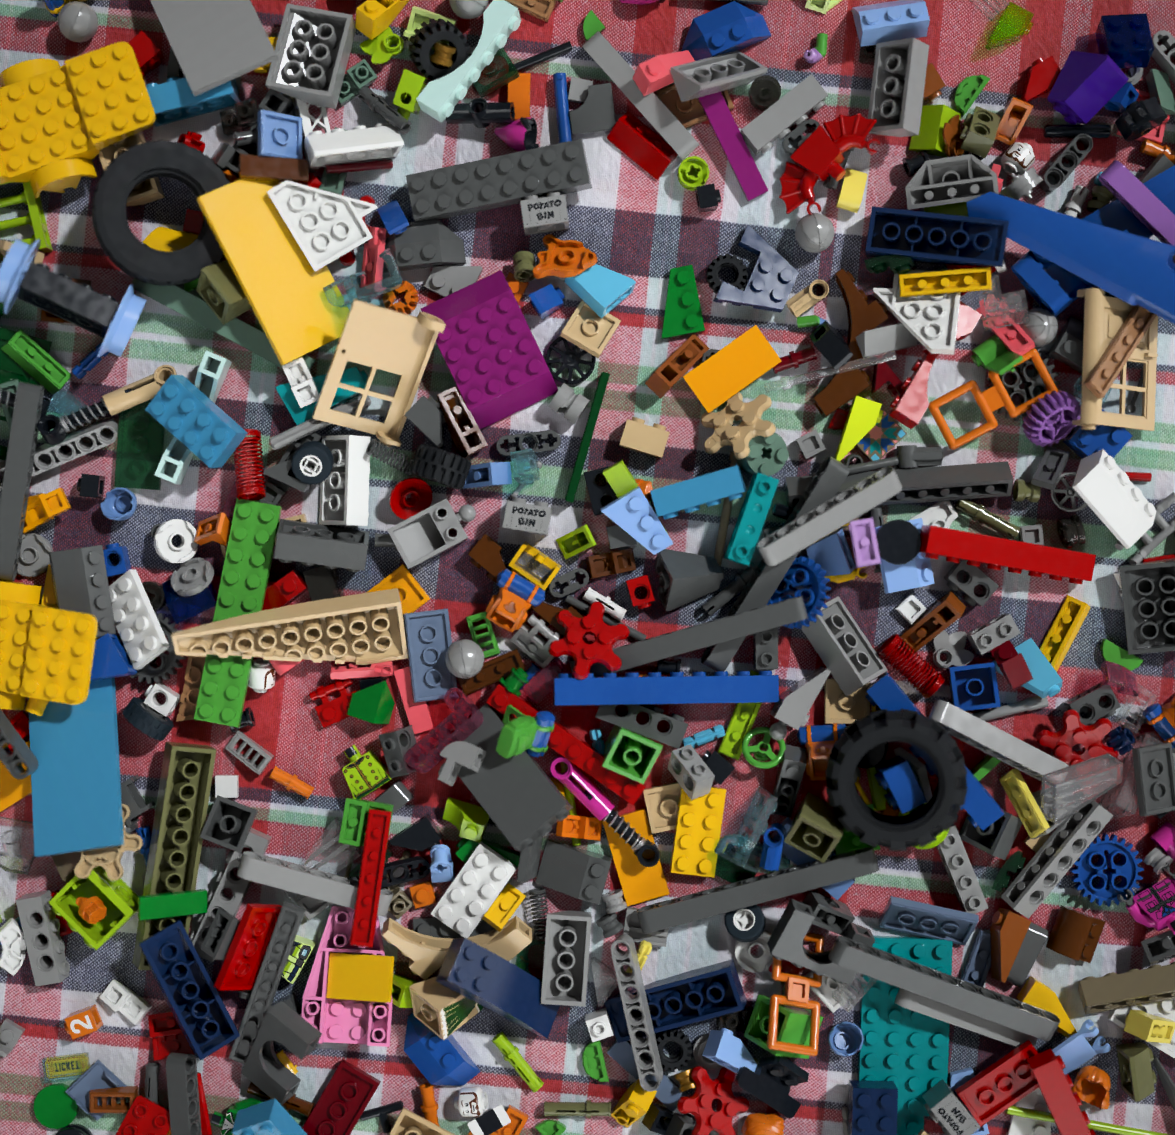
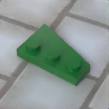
[661,265,705,340]

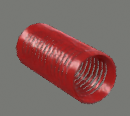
[233,429,266,501]
[877,634,945,698]

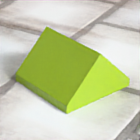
[908,104,961,158]

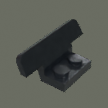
[735,1055,809,1118]

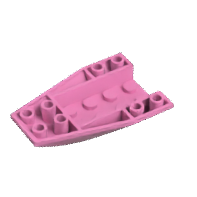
[301,906,393,1047]

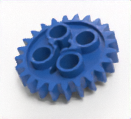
[767,556,831,629]
[1069,833,1144,907]

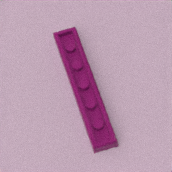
[698,92,768,201]

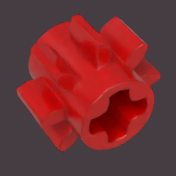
[177,131,205,154]

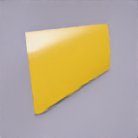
[143,227,199,252]

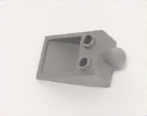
[387,498,476,569]
[769,666,831,740]

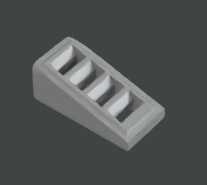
[225,730,274,775]

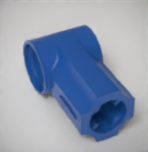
[759,823,786,871]

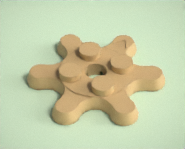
[701,392,776,459]
[74,804,143,881]

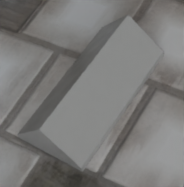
[670,50,768,102]

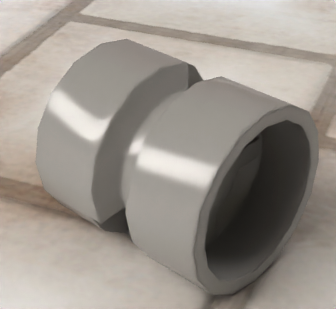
[548,383,590,424]

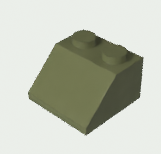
[1116,1041,1157,1102]

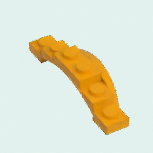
[23,488,72,534]

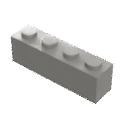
[740,74,828,155]

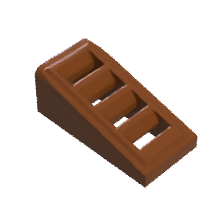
[89,1086,138,1114]

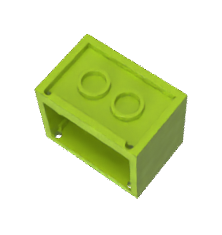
[48,866,138,950]

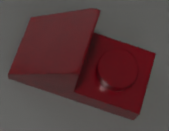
[871,357,903,398]
[990,640,1033,690]

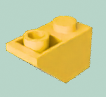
[611,1079,657,1128]

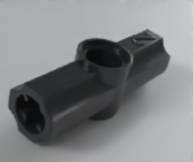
[446,98,515,128]

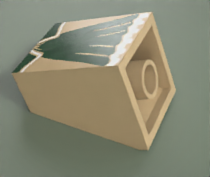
[409,977,483,1041]

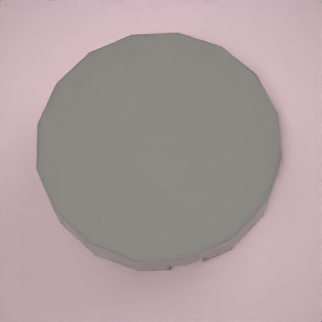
[17,533,53,577]
[170,557,214,597]

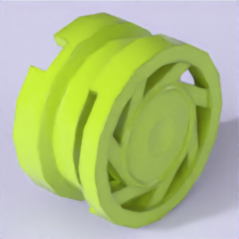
[677,156,709,191]

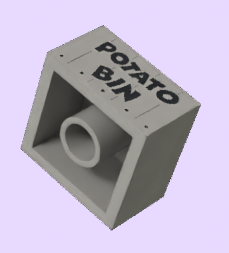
[520,192,569,236]
[503,497,552,535]
[922,1079,980,1135]

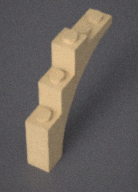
[382,916,532,980]

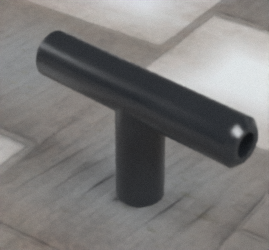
[360,1100,404,1133]

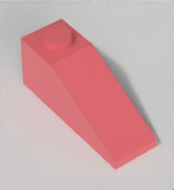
[632,50,695,96]

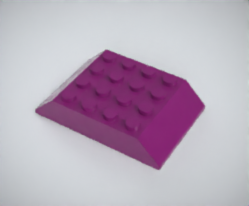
[421,270,558,429]

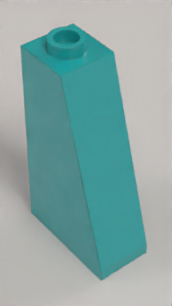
[275,367,368,425]

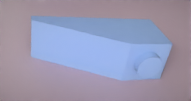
[703,1028,757,1074]

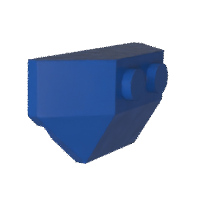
[681,1,771,61]
[404,1012,480,1086]

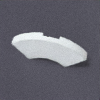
[0,917,26,976]

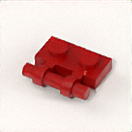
[309,678,357,728]

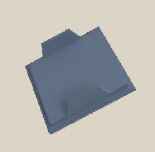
[65,1060,127,1121]

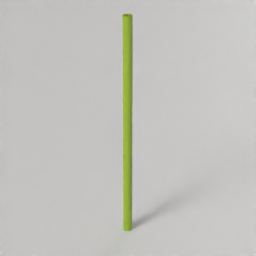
[1005,1106,1170,1135]

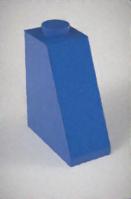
[90,633,138,681]

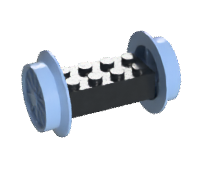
[0,239,147,358]

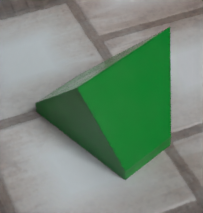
[346,680,395,724]

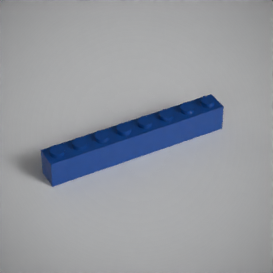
[865,672,1004,830]

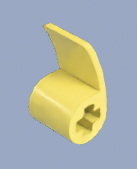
[835,168,867,213]

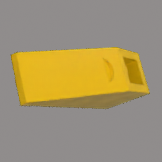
[355,0,409,40]
[1016,975,1077,1038]

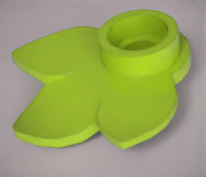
[359,27,404,64]

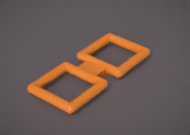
[928,348,1058,450]
[767,932,824,1056]

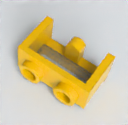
[508,541,562,590]

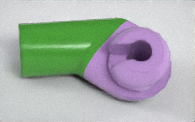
[804,33,828,64]

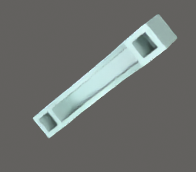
[416,0,521,123]
[155,351,232,485]

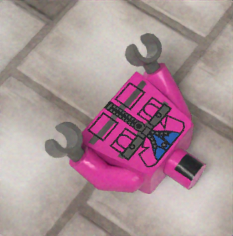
[1117,863,1175,935]

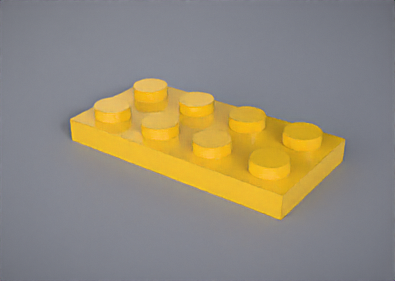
[670,787,726,878]

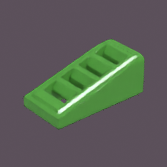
[466,611,500,658]

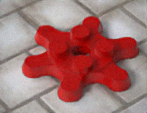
[548,602,629,680]
[1036,709,1118,783]
[677,1066,749,1135]

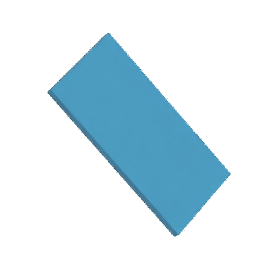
[28,678,124,857]

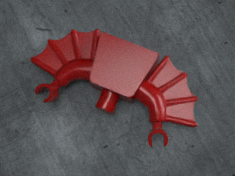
[779,113,880,215]

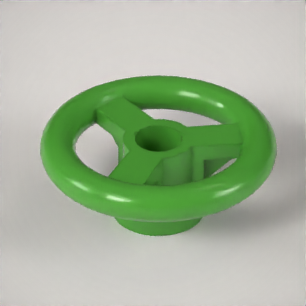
[742,727,786,769]

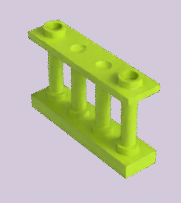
[0,181,53,263]

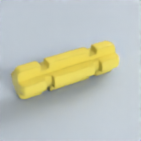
[626,940,652,973]

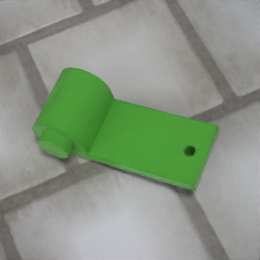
[971,334,1023,375]

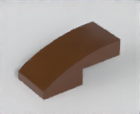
[585,548,636,579]

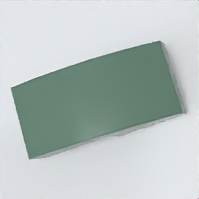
[338,59,378,107]

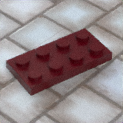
[302,1059,381,1135]

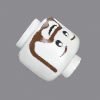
[1001,142,1035,175]
[248,658,276,693]
[454,1086,488,1117]

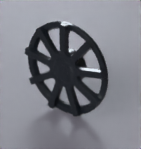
[546,337,596,384]

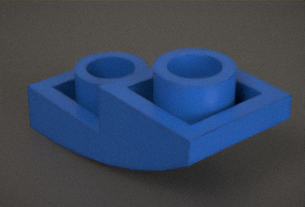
[377,199,410,235]

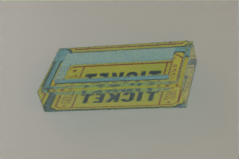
[42,1052,90,1082]

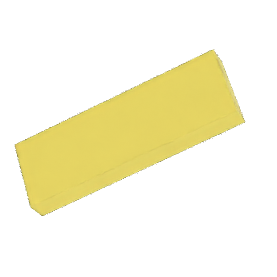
[999,768,1050,839]

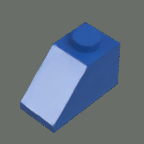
[528,284,565,320]

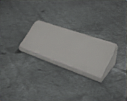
[855,323,917,358]

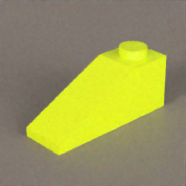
[834,396,884,461]

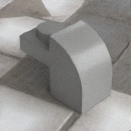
[438,741,487,787]

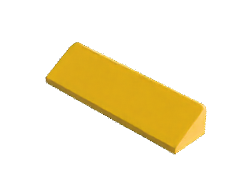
[899,267,992,297]
[1039,595,1090,672]

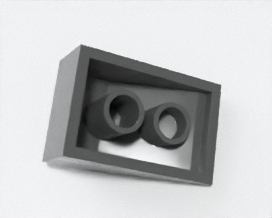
[535,840,611,905]

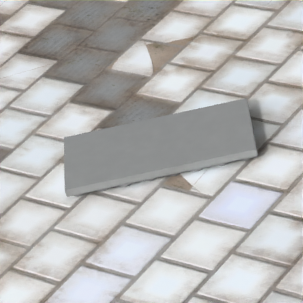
[150,0,278,96]

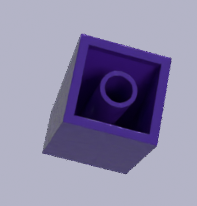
[1047,51,1129,124]

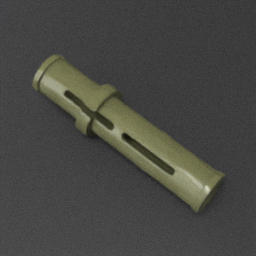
[955,499,1020,540]
[544,1100,611,1118]

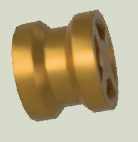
[430,42,456,67]
[674,1067,696,1093]

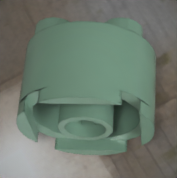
[736,432,789,476]

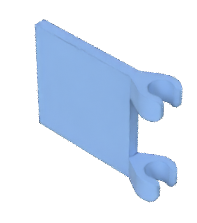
[1052,1019,1111,1074]

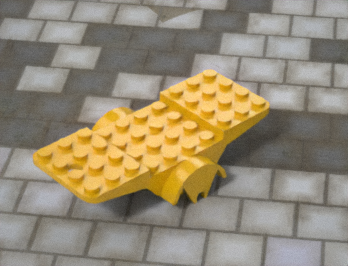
[0,41,156,199]
[0,580,98,710]

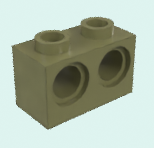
[959,106,1001,158]

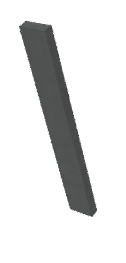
[229,901,306,1064]

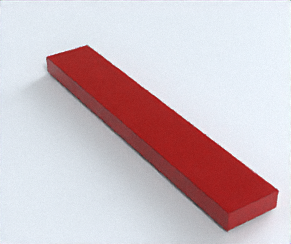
[350,809,392,948]

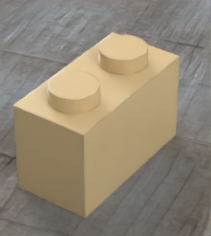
[619,417,670,459]

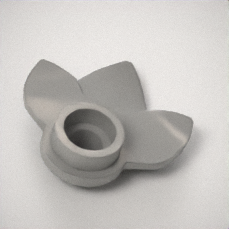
[932,630,974,668]

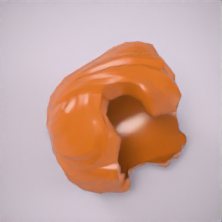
[1071,1065,1111,1109]
[741,1113,784,1135]

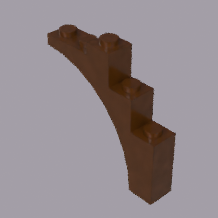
[811,268,888,418]

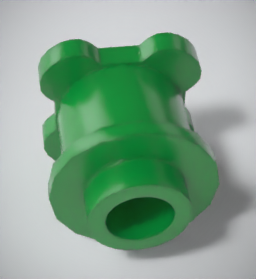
[499,667,529,696]

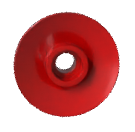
[389,478,432,520]

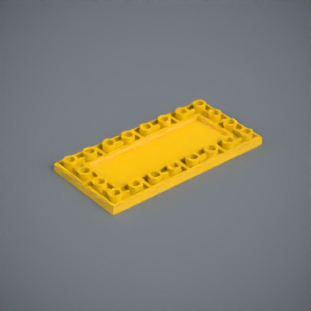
[196,179,349,366]

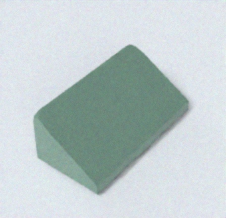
[1145,69,1175,115]

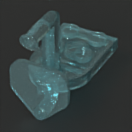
[323,248,403,308]
[714,787,790,873]

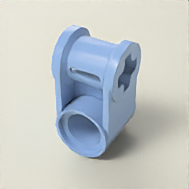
[430,844,455,883]

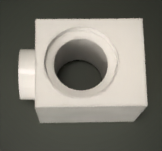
[143,683,181,717]
[585,1008,614,1042]

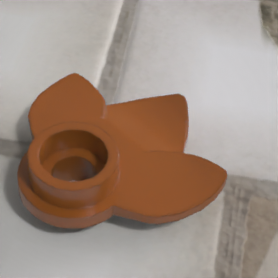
[943,115,964,157]

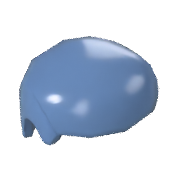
[100,487,137,521]
[828,1021,864,1057]

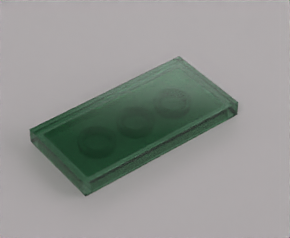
[114,400,165,490]

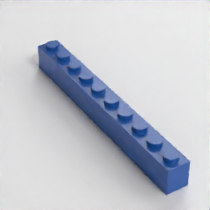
[553,671,779,705]

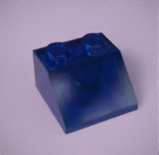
[162,580,218,624]

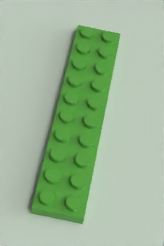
[194,498,282,727]

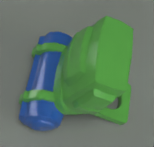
[496,705,555,759]

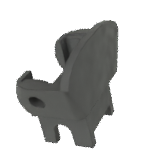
[121,774,156,835]

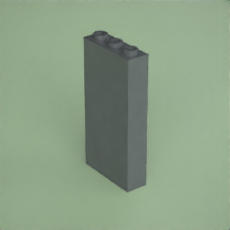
[436,703,573,852]

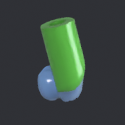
[797,315,828,328]

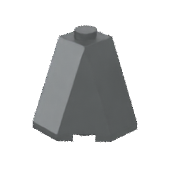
[655,549,724,611]

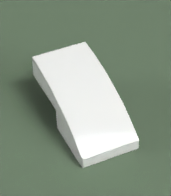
[282,356,320,408]
[99,980,152,1025]

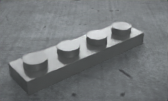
[413,916,495,939]

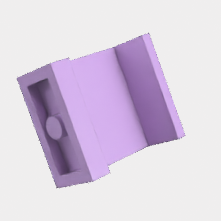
[848,518,881,568]

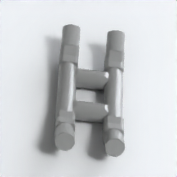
[1115,492,1175,564]

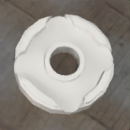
[154,519,198,563]
[734,930,773,973]

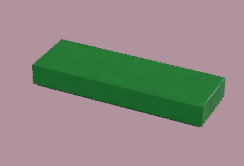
[138,889,207,920]

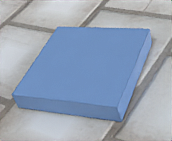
[257,109,303,160]

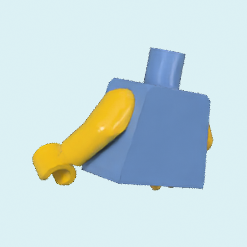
[803,522,868,584]

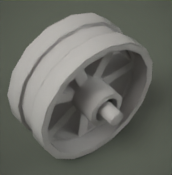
[1000,167,1043,200]
[1051,472,1088,512]

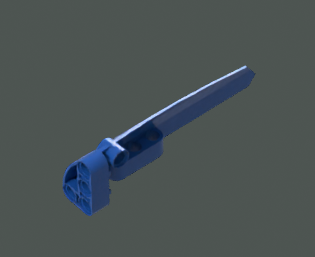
[1010,165,1175,317]
[966,191,1175,325]

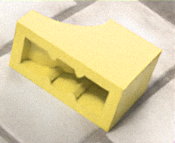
[1124,1009,1175,1044]

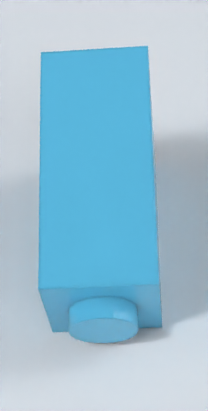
[564,264,636,319]
[993,638,1063,699]

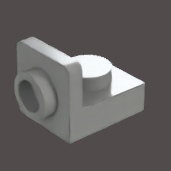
[0,1018,26,1058]

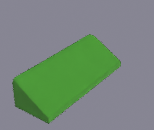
[1,329,72,394]

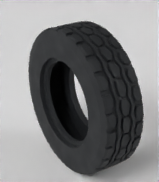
[92,140,230,286]

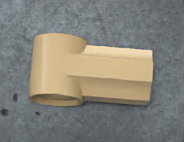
[786,279,829,318]

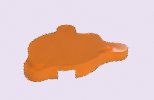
[532,234,597,279]

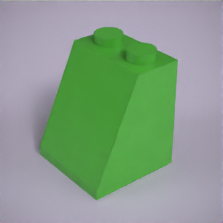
[602,725,663,784]
[744,995,824,1059]

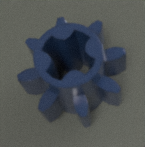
[1106,726,1135,755]

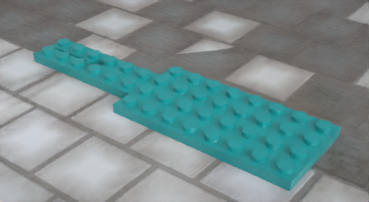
[858,936,953,1135]

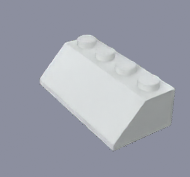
[304,123,404,168]
[319,435,371,526]
[1073,449,1156,549]

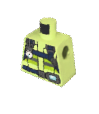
[282,935,317,984]

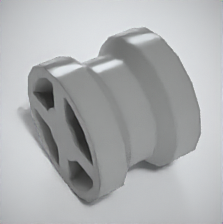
[1144,846,1173,875]
[601,889,627,914]

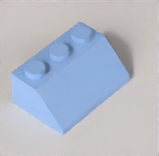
[852,0,930,47]
[875,518,935,594]

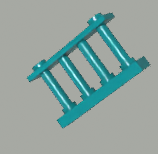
[723,472,779,566]

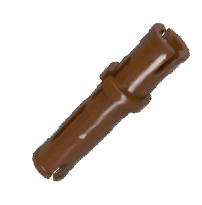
[247,1082,314,1117]

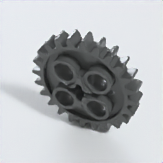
[986,353,1060,422]
[117,611,187,684]

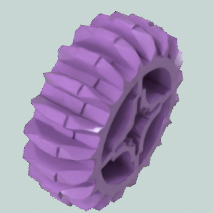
[1022,390,1081,447]

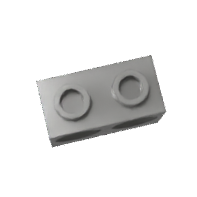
[967,613,1021,655]
[667,744,715,800]

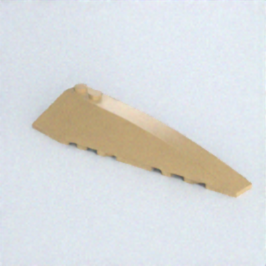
[172,588,408,665]

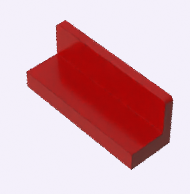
[607,111,678,180]

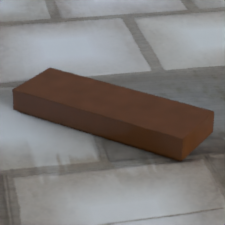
[239,154,309,184]
[457,649,526,695]

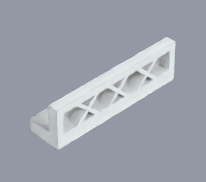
[292,97,331,173]

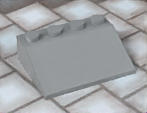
[265,3,356,109]

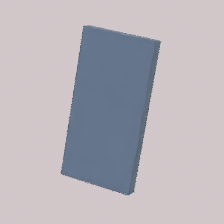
[403,609,458,703]
[879,896,979,945]

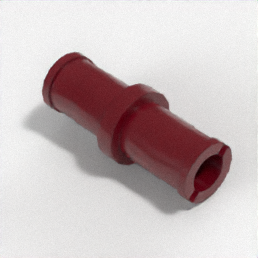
[773,346,817,374]

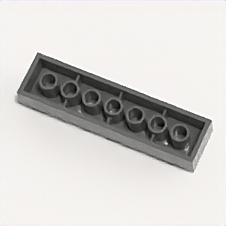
[406,139,592,222]

